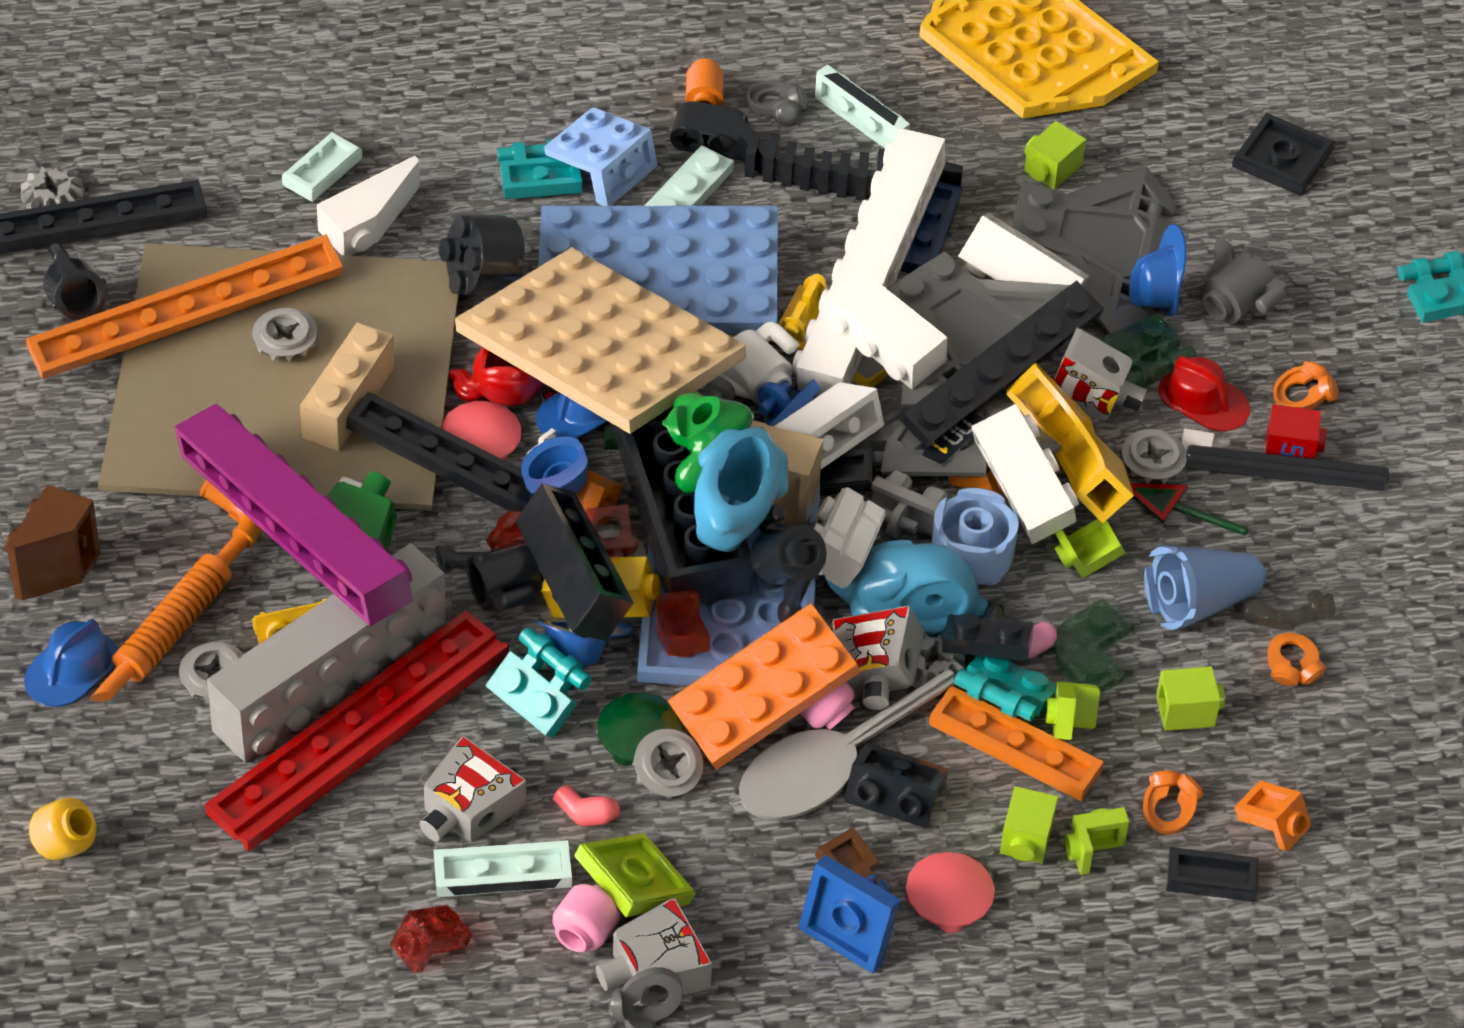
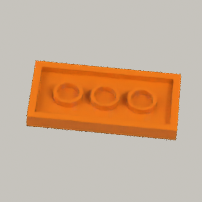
[667,603,861,770]

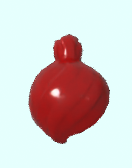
[448,347,543,407]

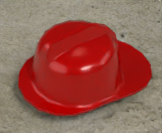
[1158,356,1250,432]

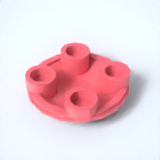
[442,401,522,462]
[905,852,995,933]

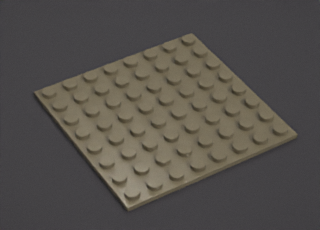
[98,243,459,511]

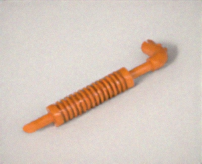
[90,479,263,702]

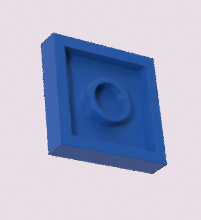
[798,855,901,974]

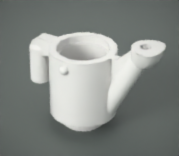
[719,322,799,404]

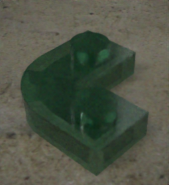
[1054,598,1130,695]

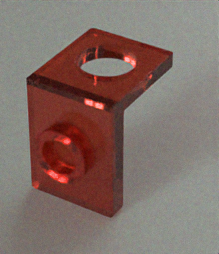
[586,504,638,557]

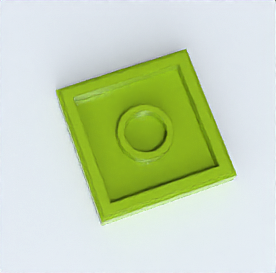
[574,833,696,917]

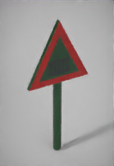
[1130,483,1248,535]

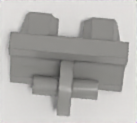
[871,470,947,539]

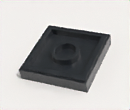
[1232,113,1335,196]

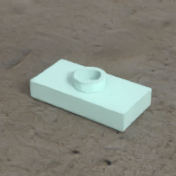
[282,132,362,202]

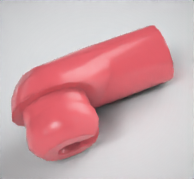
[553,785,620,827]

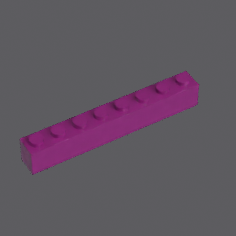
[174,403,413,626]

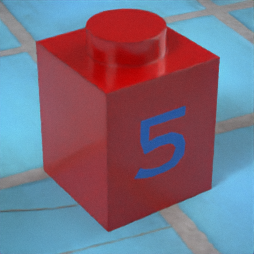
[1265,404,1327,458]

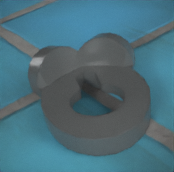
[746,80,808,126]
[610,967,683,1028]

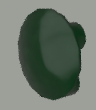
[597,692,684,766]

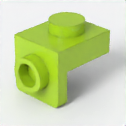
[1054,519,1126,578]
[1046,682,1100,740]
[1064,807,1129,875]

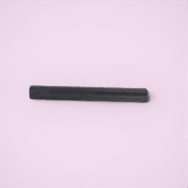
[1186,444,1389,491]

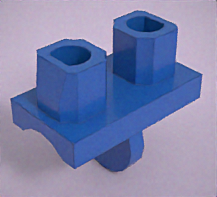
[758,379,821,426]

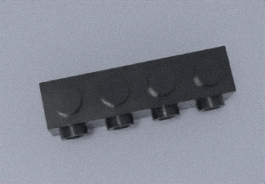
[516,483,634,641]

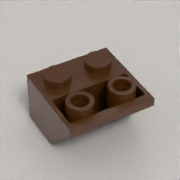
[5,484,100,601]

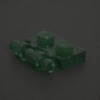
[1099,313,1197,388]

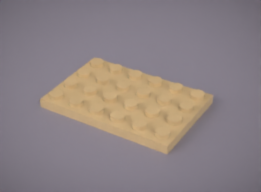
[455,247,746,434]

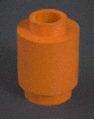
[686,59,724,106]

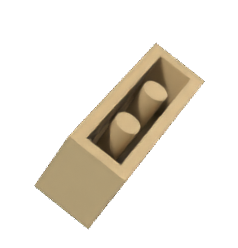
[300,322,395,451]

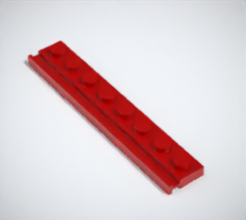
[205,610,509,852]

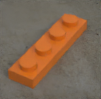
[929,686,1104,801]

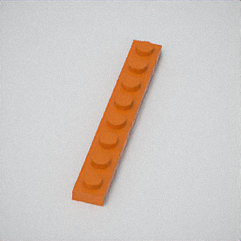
[26,234,343,380]

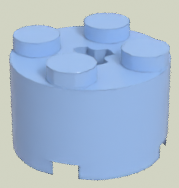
[931,488,1019,586]

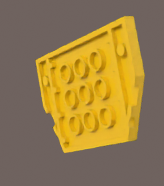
[920,0,1159,119]

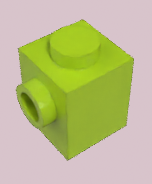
[1024,121,1086,190]
[1156,666,1225,731]
[999,786,1058,864]

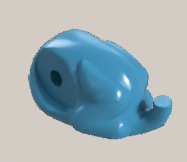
[694,426,789,552]
[824,540,988,636]

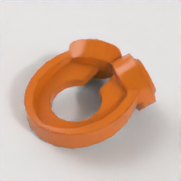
[1273,361,1339,409]
[1267,632,1327,686]
[1143,770,1204,834]

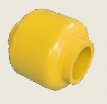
[29,797,97,861]

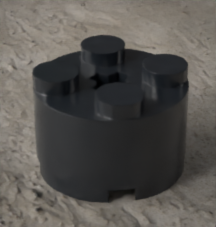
[439,214,525,295]

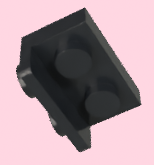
[844,742,949,828]

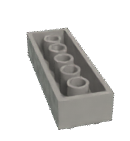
[207,543,446,763]

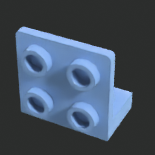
[544,108,658,206]

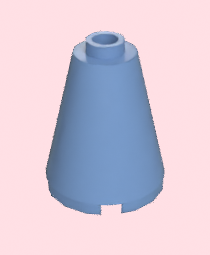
[1144,545,1266,630]

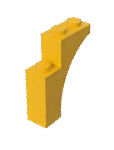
[1006,363,1134,523]

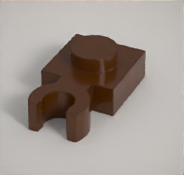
[815,827,891,892]

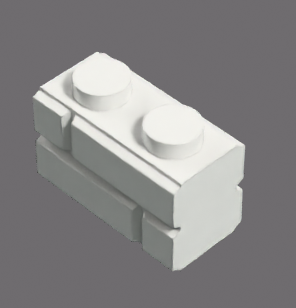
[812,487,886,588]

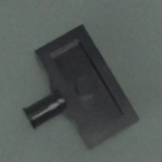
[942,603,1034,661]

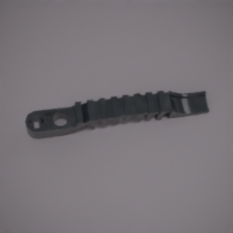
[670,101,963,201]

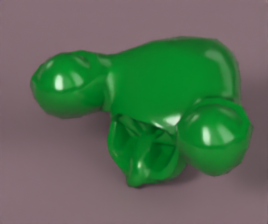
[662,392,754,493]

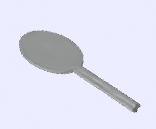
[739,669,955,820]

